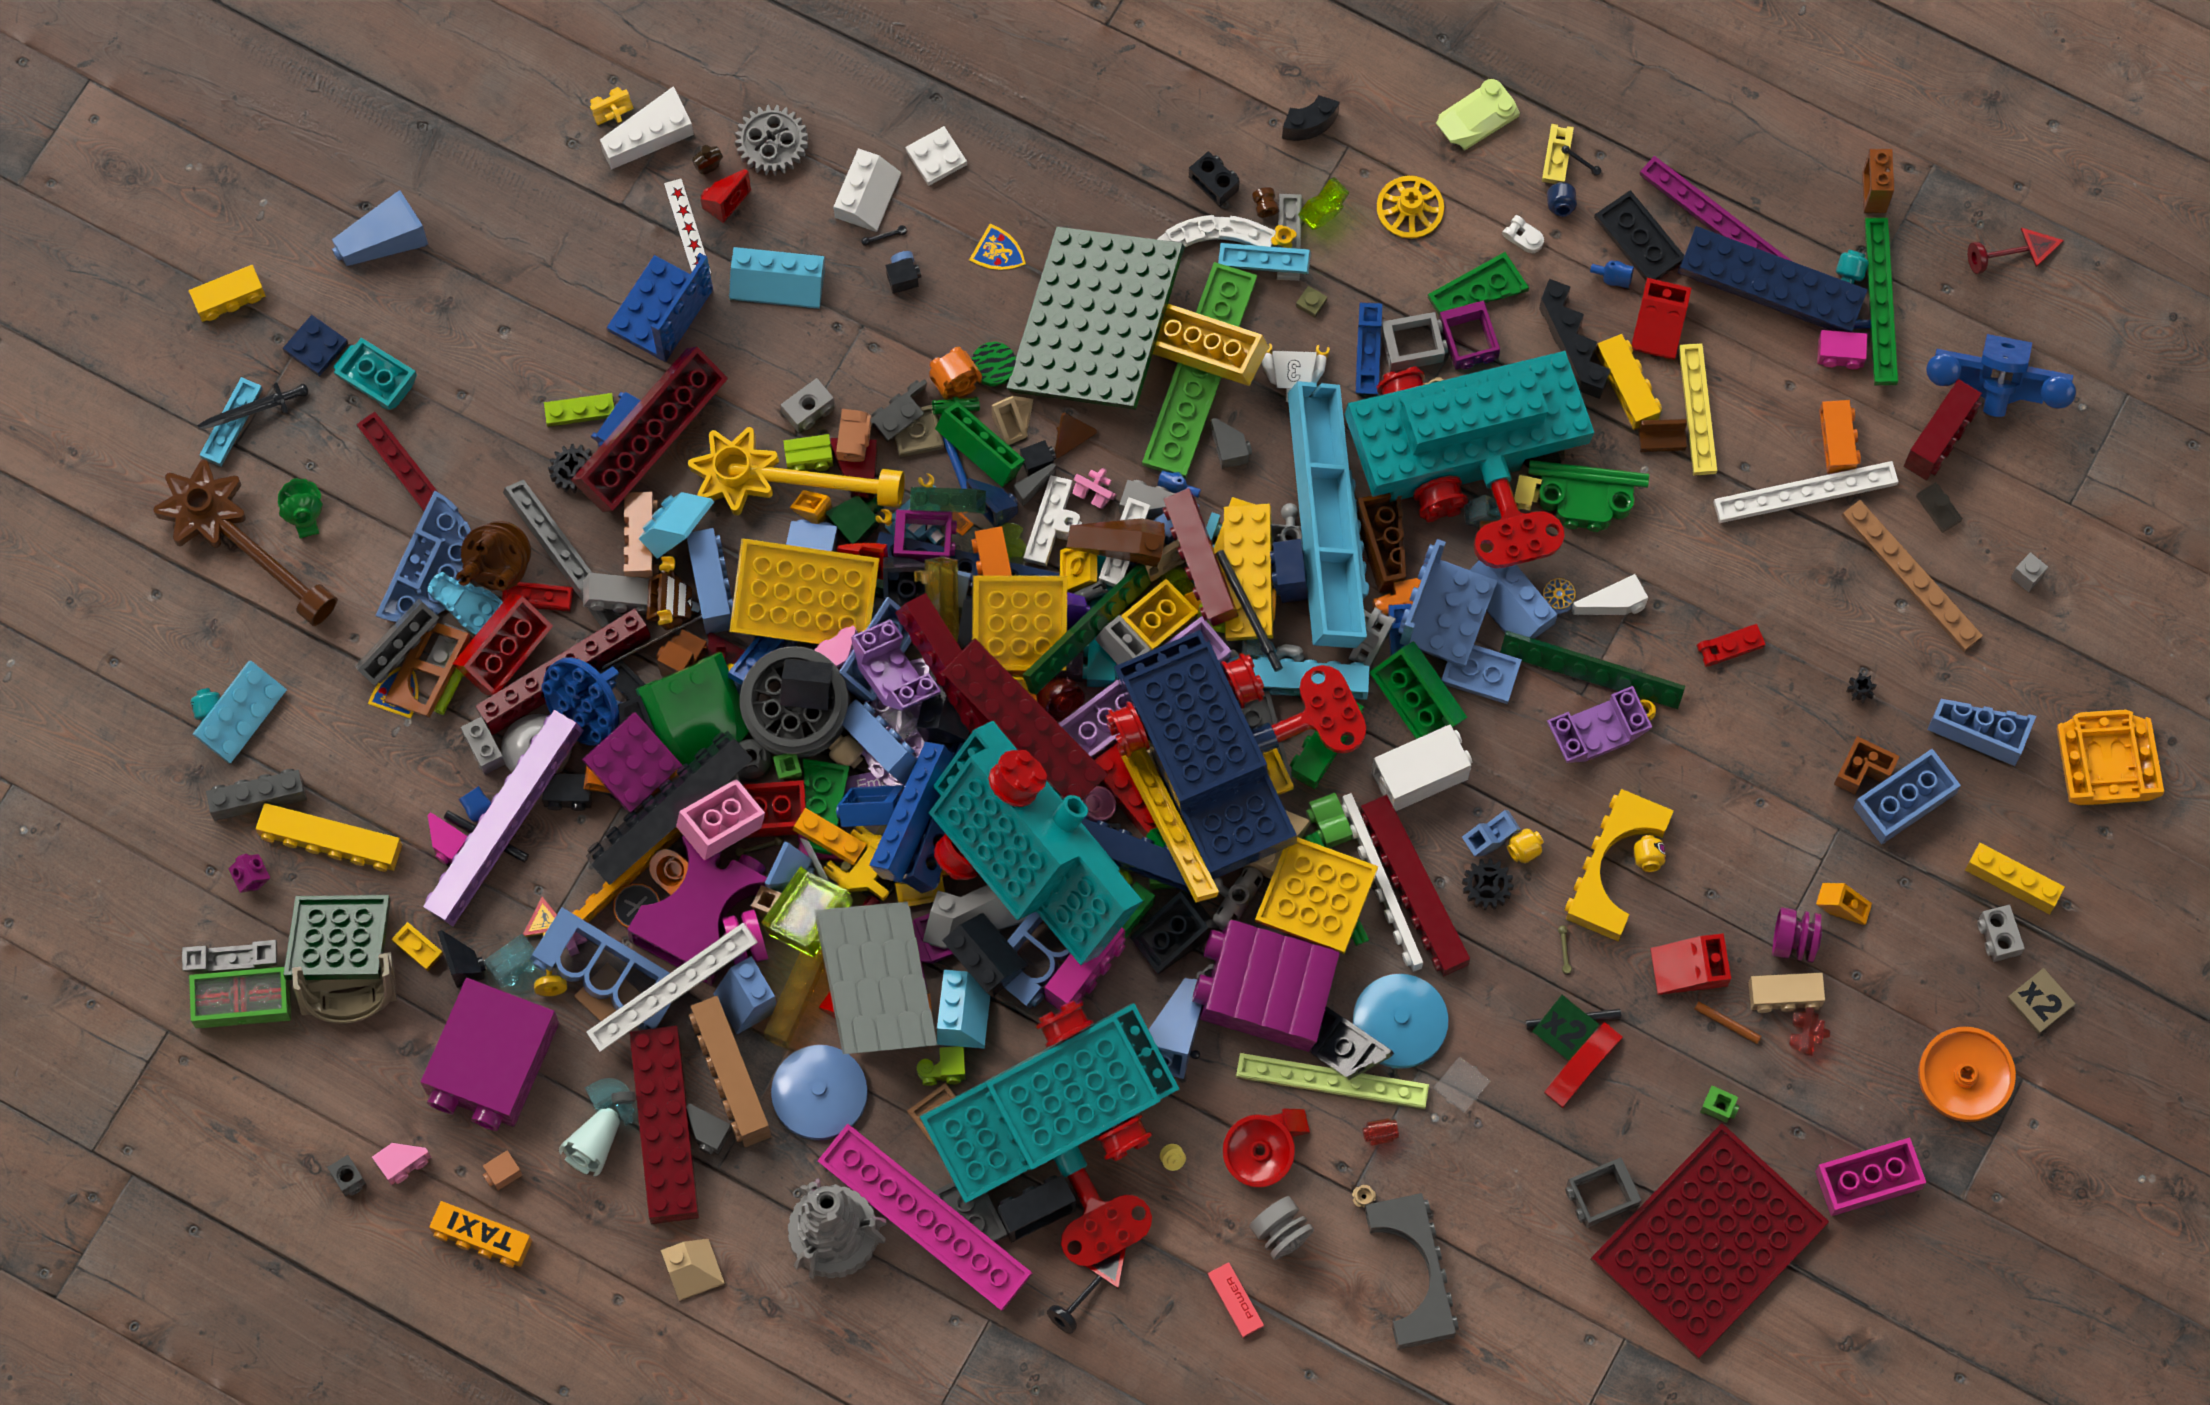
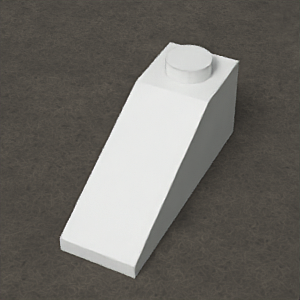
[1571,574,1648,615]

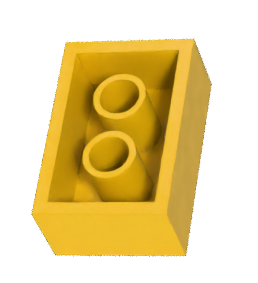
[1121,579,1199,651]

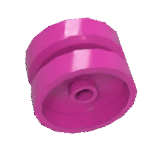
[722,909,768,965]

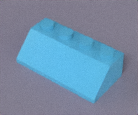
[729,247,825,309]

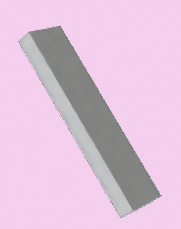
[1277,194,1302,281]

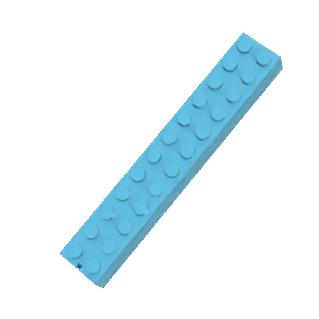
[1287,381,1367,648]

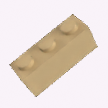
[1748,973,1825,1013]

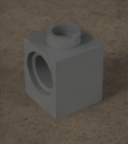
[327,1155,366,1196]

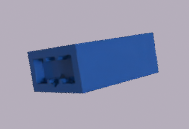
[836,785,905,827]

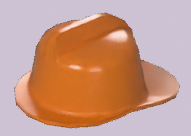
[649,849,688,895]

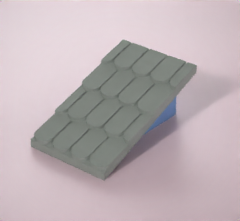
[814,902,937,1054]

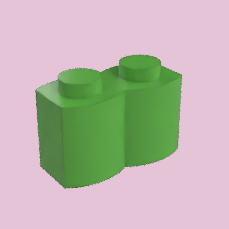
[1306,793,1353,848]

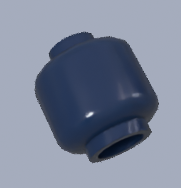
[1547,182,1577,217]

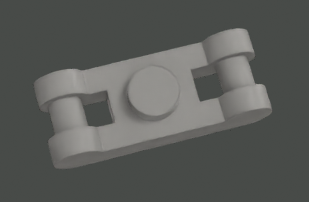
[1349,607,1396,670]

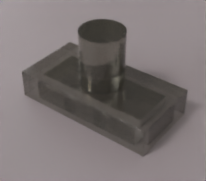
[1916,482,1963,533]

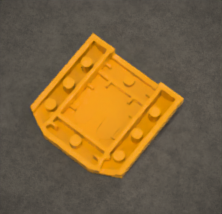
[2056,710,2164,805]

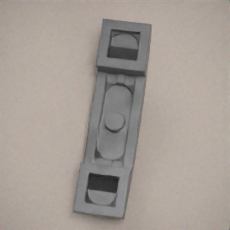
[182,940,277,973]

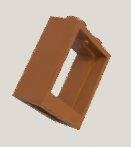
[1862,149,1894,213]

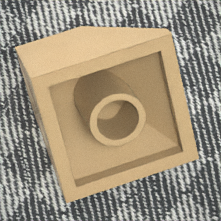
[661,1239,725,1301]

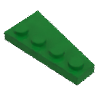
[803,759,850,855]

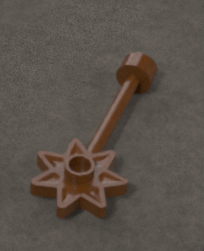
[153,459,338,626]

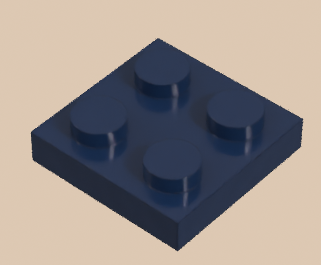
[283,314,348,377]

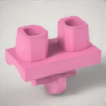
[1072,468,1116,509]

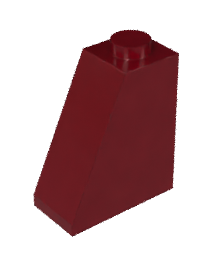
[830,438,878,502]

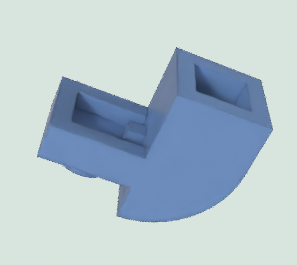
[1462,810,1521,856]

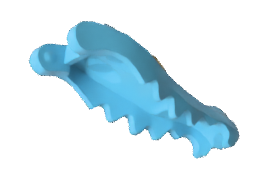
[427,572,503,636]

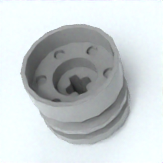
[1249,1196,1314,1260]

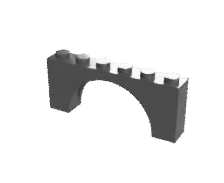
[1364,1193,1459,1350]

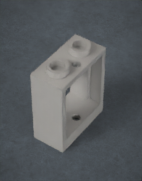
[1381,312,1448,372]

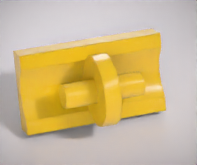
[590,87,634,125]

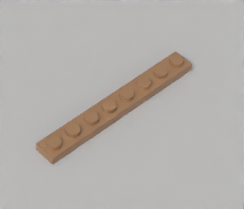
[1842,500,1983,652]

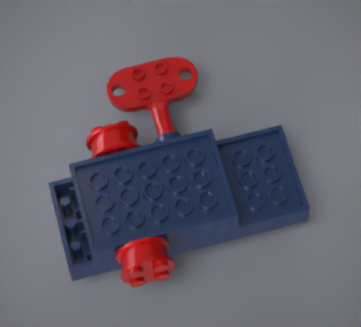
[1106,630,1366,880]

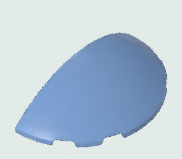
[375,491,471,622]

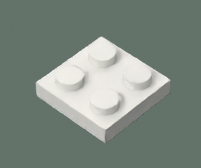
[905,126,967,186]

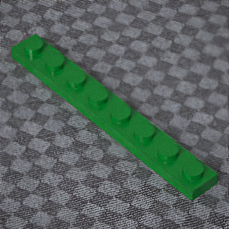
[1864,218,1898,386]

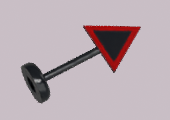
[1047,1248,1126,1334]

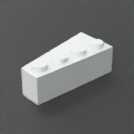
[600,86,694,170]

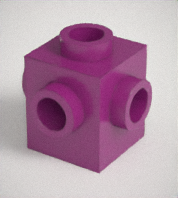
[228,854,270,893]

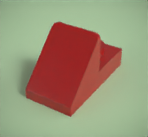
[1270,1108,1310,1137]

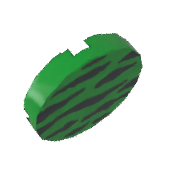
[972,342,1016,387]

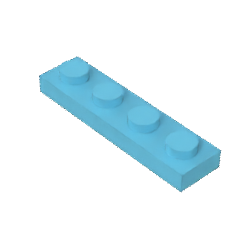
[1218,243,1311,274]
[200,377,263,467]

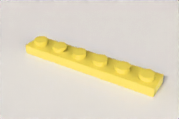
[1679,343,1717,476]

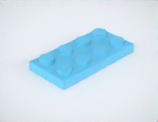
[192,661,287,763]

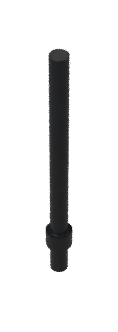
[1216,550,1283,672]

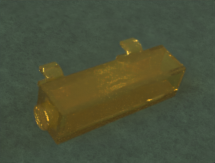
[914,556,959,642]

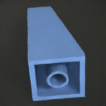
[332,191,428,266]
[1149,978,1203,1079]

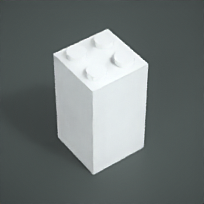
[1371,724,1473,811]

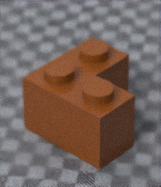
[656,629,708,677]
[1834,736,1900,794]

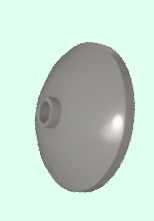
[501,714,572,774]

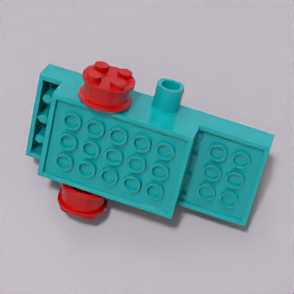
[929,721,1143,965]

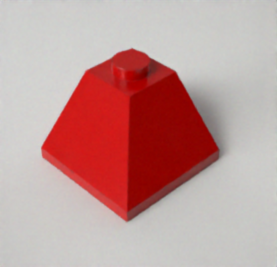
[701,169,751,223]

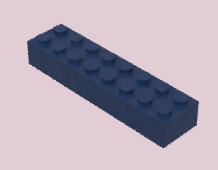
[1678,226,1868,332]

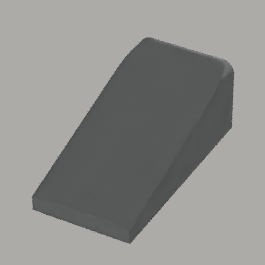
[1014,463,1056,506]

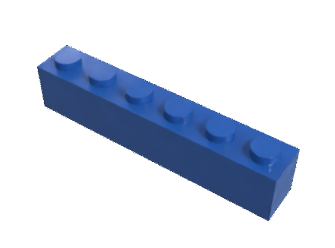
[869,742,955,882]

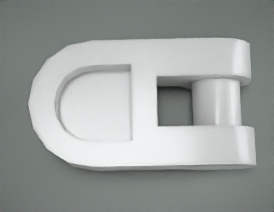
[1502,215,1544,253]

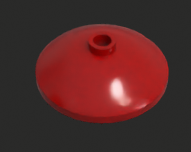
[1223,1115,1295,1187]

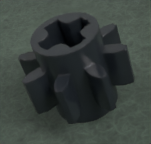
[1846,673,1877,704]

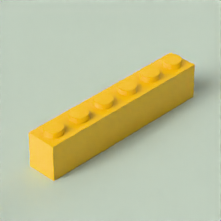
[256,803,402,872]

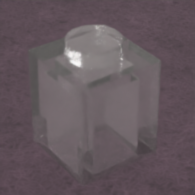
[882,707,918,741]

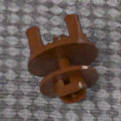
[456,521,531,591]

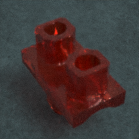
[1789,1007,1831,1056]

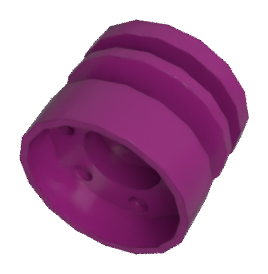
[1772,907,1822,963]

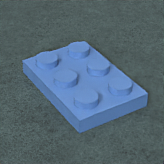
[1442,645,1522,704]

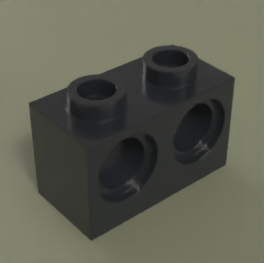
[1188,151,1240,207]

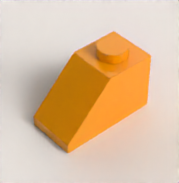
[1816,883,1872,925]

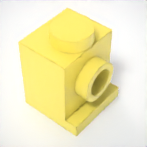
[1514,475,1542,511]

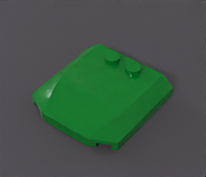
[635,652,749,765]

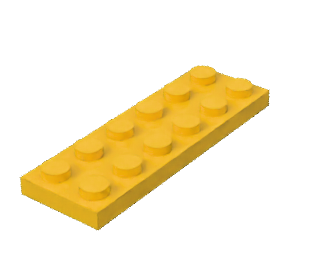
[1224,504,1273,641]

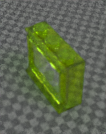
[761,866,853,957]

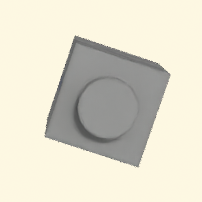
[2011,552,2048,592]

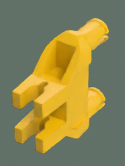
[823,826,898,901]

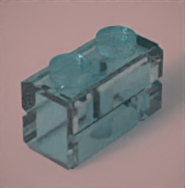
[483,934,537,988]

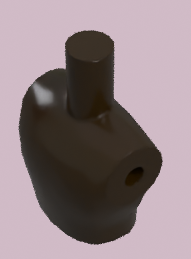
[692,145,723,174]

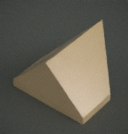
[992,396,1033,445]

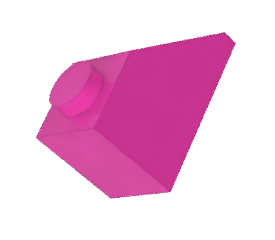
[428,812,467,865]

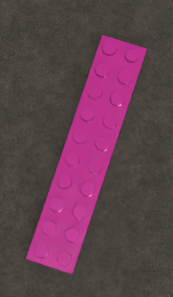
[818,1124,1033,1311]

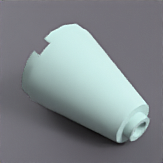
[559,1108,620,1176]

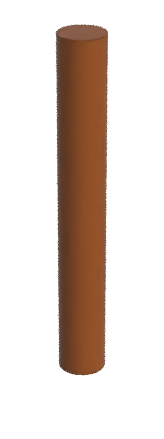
[1694,1001,1762,1044]

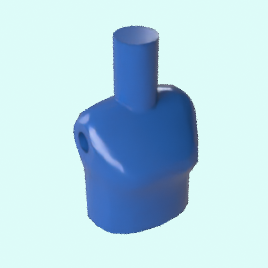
[1590,261,1634,288]
[1158,470,1201,498]
[458,786,491,822]

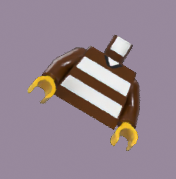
[647,556,700,631]

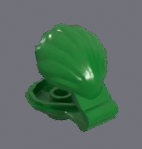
[278,478,323,539]

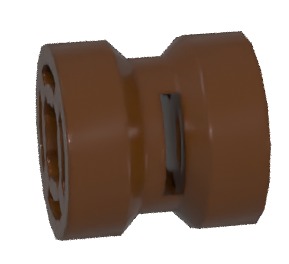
[1252,187,1279,218]

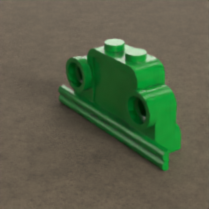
[1528,460,1649,532]

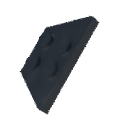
[1311,1006,1394,1080]

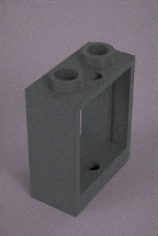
[1565,1157,1642,1228]

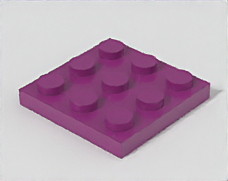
[582,712,682,813]

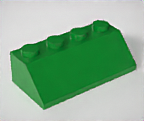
[1369,641,1468,739]

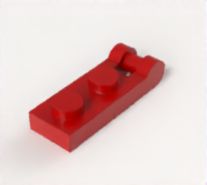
[1696,624,1766,667]

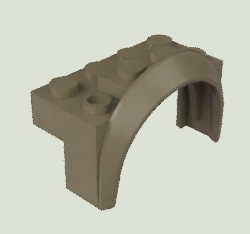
[292,952,397,1024]

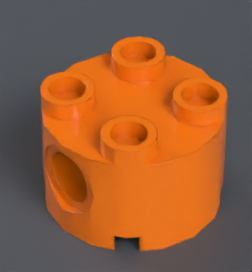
[929,347,982,400]

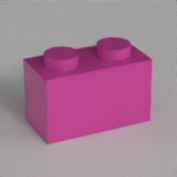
[1817,330,1867,369]

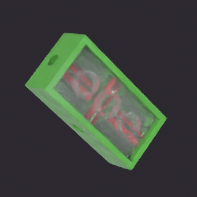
[189,967,291,1029]

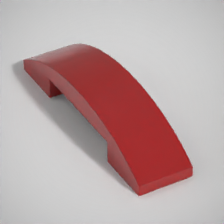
[1544,1022,1623,1108]

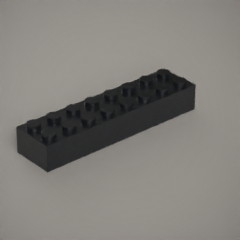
[586,731,752,885]

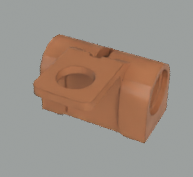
[836,409,872,462]

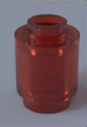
[1362,1118,1399,1146]

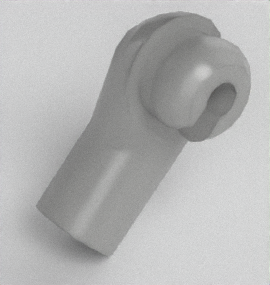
[1276,644,1304,662]

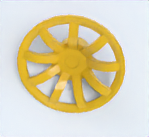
[1377,176,1444,239]

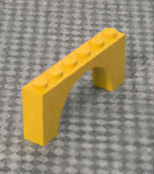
[1564,789,1674,942]

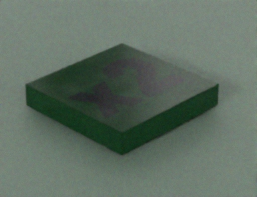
[1532,995,1599,1061]

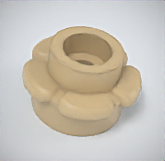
[1352,1185,1376,1208]

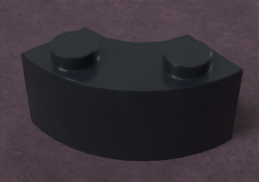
[1282,95,1340,141]

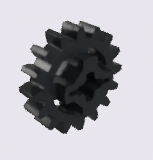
[548,444,592,493]
[1462,858,1514,910]

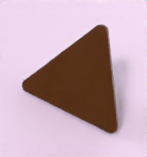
[1054,413,1097,458]

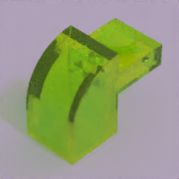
[1298,177,1350,230]

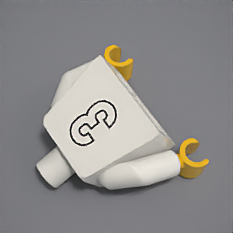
[1262,343,1330,402]

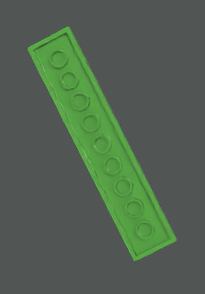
[1142,262,1257,479]

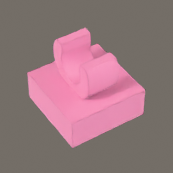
[566,932,587,956]

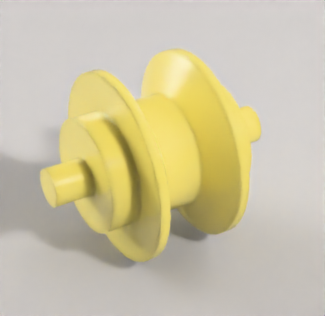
[1160,1144,1186,1171]

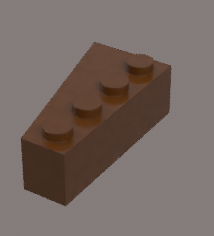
[1356,493,1406,592]

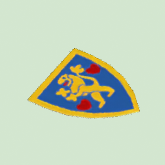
[969,224,1026,270]
[368,667,419,719]

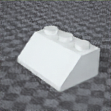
[834,148,901,232]

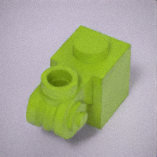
[917,1046,966,1086]

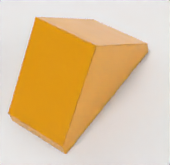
[790,490,832,524]

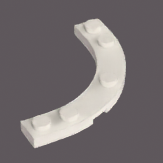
[1157,215,1276,247]

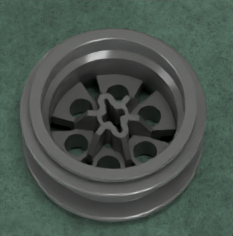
[740,646,850,759]

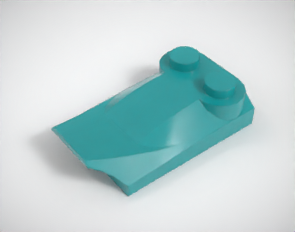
[334,338,417,410]

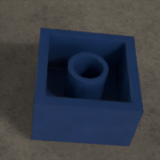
[1270,539,1308,603]

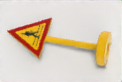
[522,897,567,996]

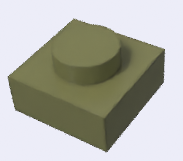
[1296,286,1327,318]

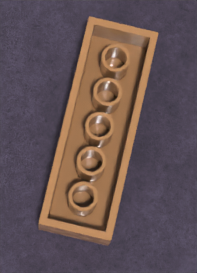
[689,996,771,1147]

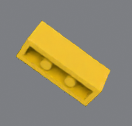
[189,265,265,322]

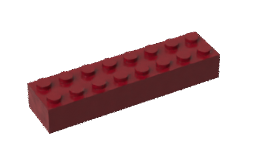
[571,346,728,512]
[941,638,1108,800]
[629,1026,699,1224]

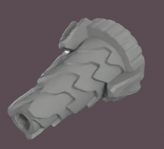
[788,1178,887,1279]

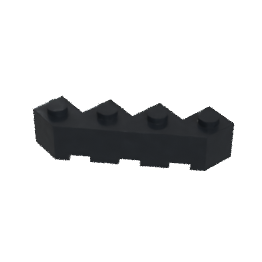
[1539,279,1611,399]

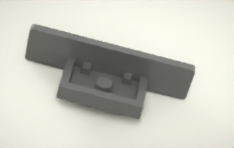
[871,379,928,442]

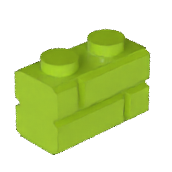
[783,434,833,471]

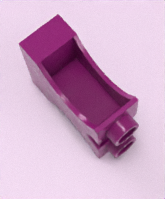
[627,835,767,986]

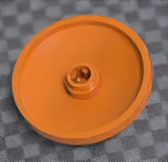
[1918,1027,2016,1122]

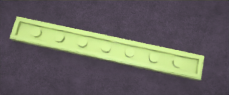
[1236,1053,1429,1109]

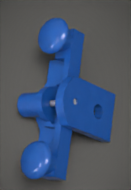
[1926,334,2076,417]

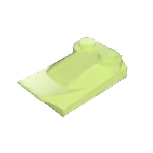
[1436,79,1520,151]

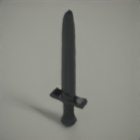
[197,383,308,429]

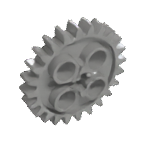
[735,105,808,176]

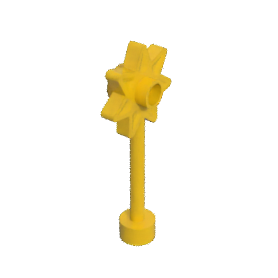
[688,427,905,516]

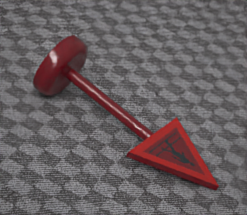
[1967,228,2064,274]

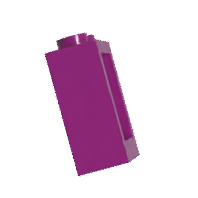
[1439,300,1500,370]
[893,510,957,564]

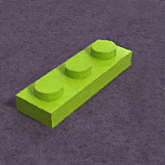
[544,393,614,427]

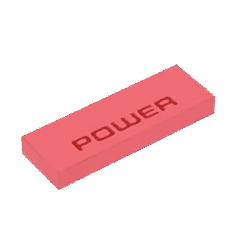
[1208,1262,1264,1338]

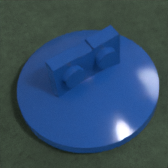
[541,657,619,745]

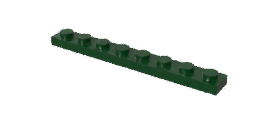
[1022,564,1151,695]
[1500,631,1685,709]

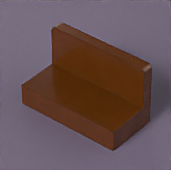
[1638,419,1687,452]

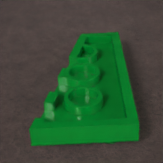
[1427,252,1529,316]

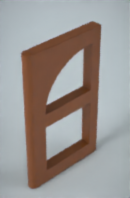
[384,623,471,718]

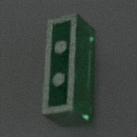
[910,487,986,514]

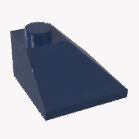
[966,478,1018,528]

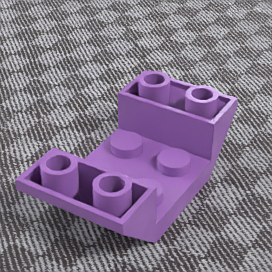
[851,619,941,711]
[1547,686,1652,763]

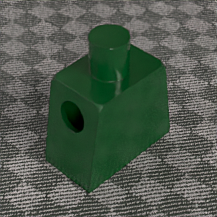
[825,496,884,544]

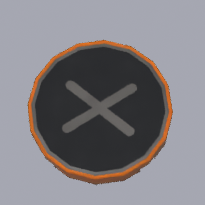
[614,884,660,929]

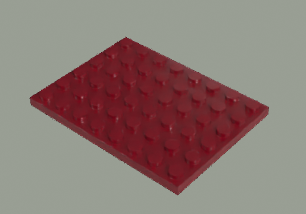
[1590,1123,1829,1360]

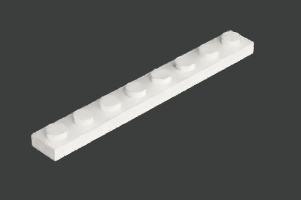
[1713,461,1898,523]
[1341,793,1423,972]
[587,923,758,1052]

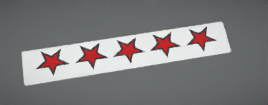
[664,179,711,273]

